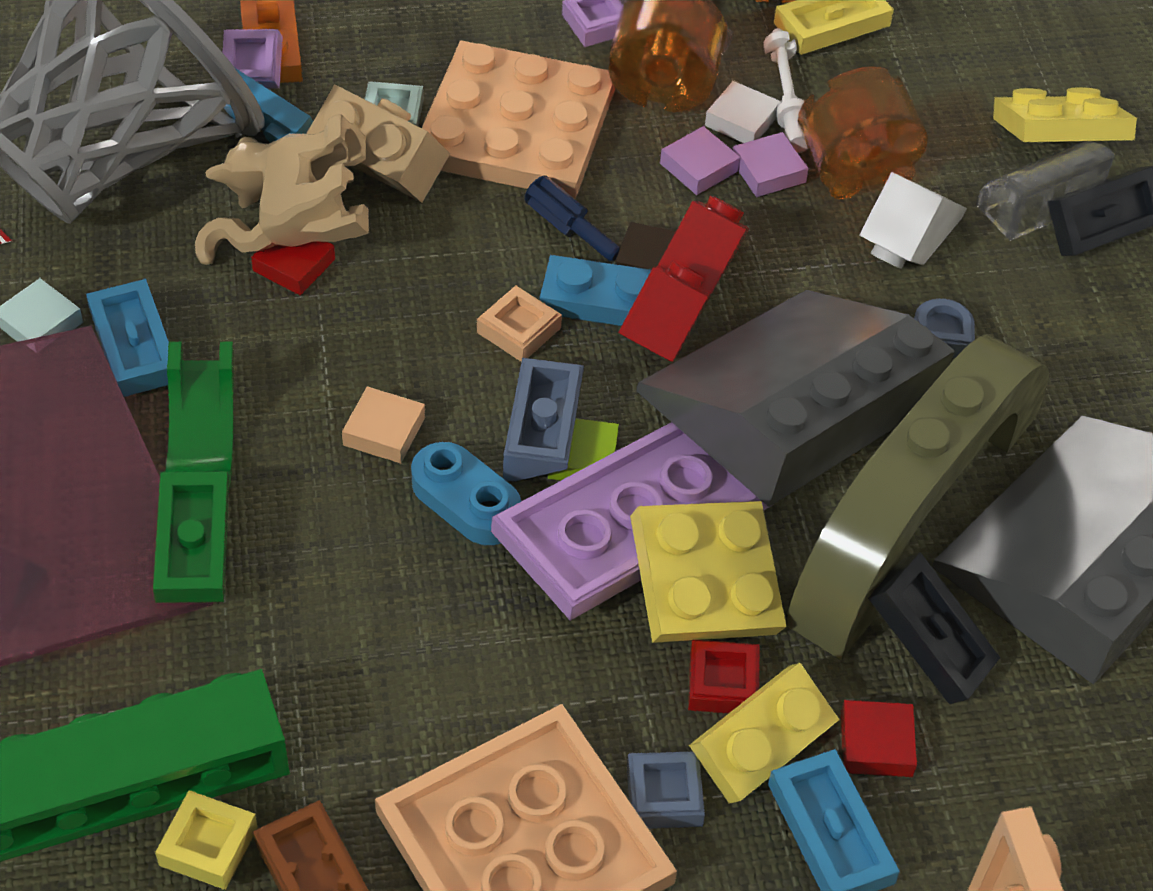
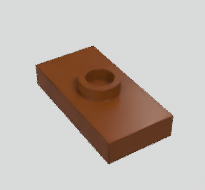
[253,800,369,891]

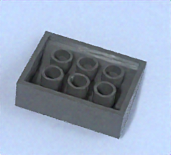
[636,290,955,507]
[932,415,1153,685]

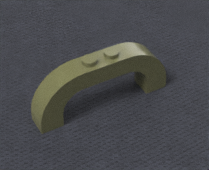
[786,334,1049,660]

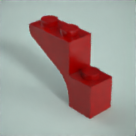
[618,196,750,362]

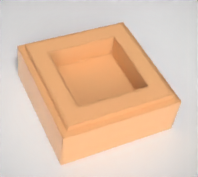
[477,285,562,362]
[342,386,425,464]

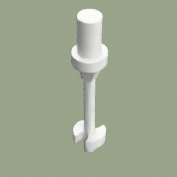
[764,28,810,153]

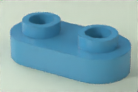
[411,442,521,545]

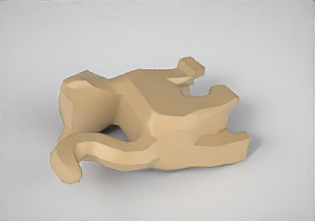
[195,114,369,265]

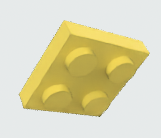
[993,87,1137,142]
[630,501,787,643]

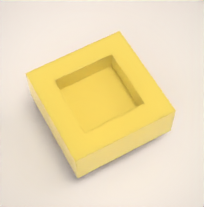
[155,790,258,890]

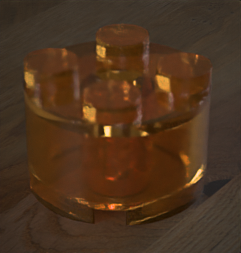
[608,0,728,112]
[797,66,928,200]

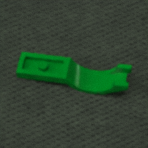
[153,341,234,603]

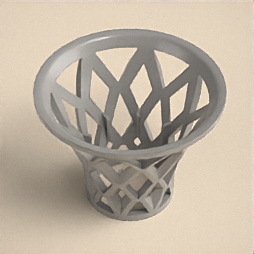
[0,0,265,224]

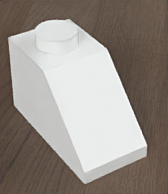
[859,172,967,269]

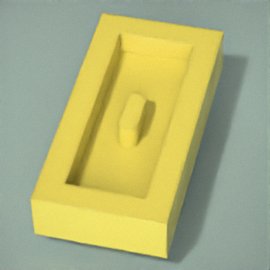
[774,0,894,55]
[689,663,840,804]

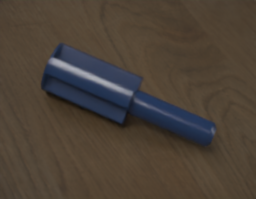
[524,176,620,262]

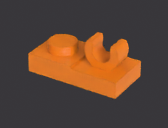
[240,0,303,83]

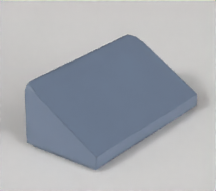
[503,358,584,481]

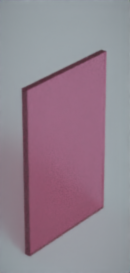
[0,326,213,667]

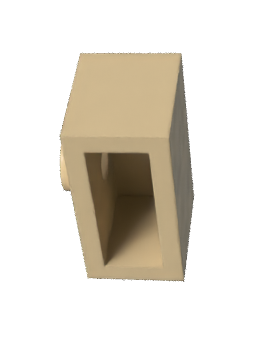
[306,84,450,203]

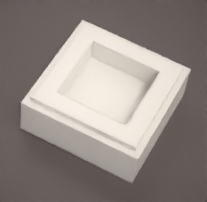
[705,81,781,143]

